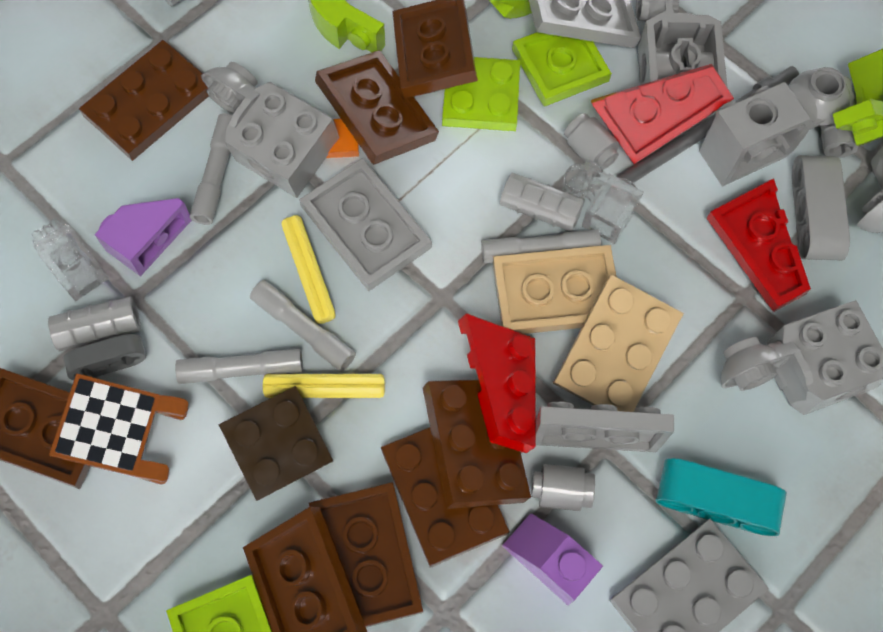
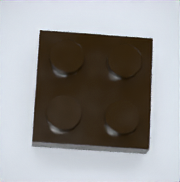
[218,386,333,501]

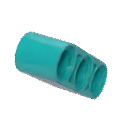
[656,458,787,536]

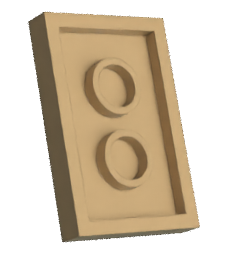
[492,245,617,334]
[553,274,684,412]

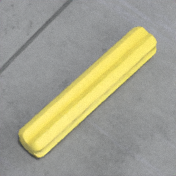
[281,215,336,324]
[262,374,385,398]

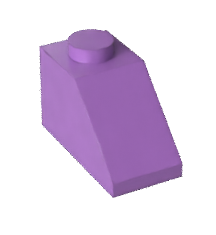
[94,198,192,277]
[502,513,603,605]

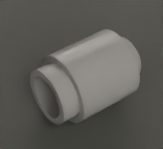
[564,113,620,170]
[531,464,595,511]

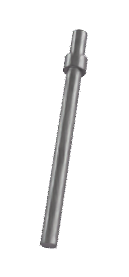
[615,66,799,189]

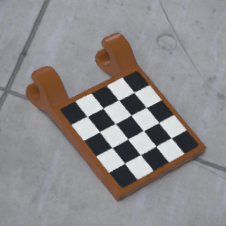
[49,373,188,485]

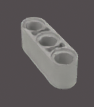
[792,155,850,261]

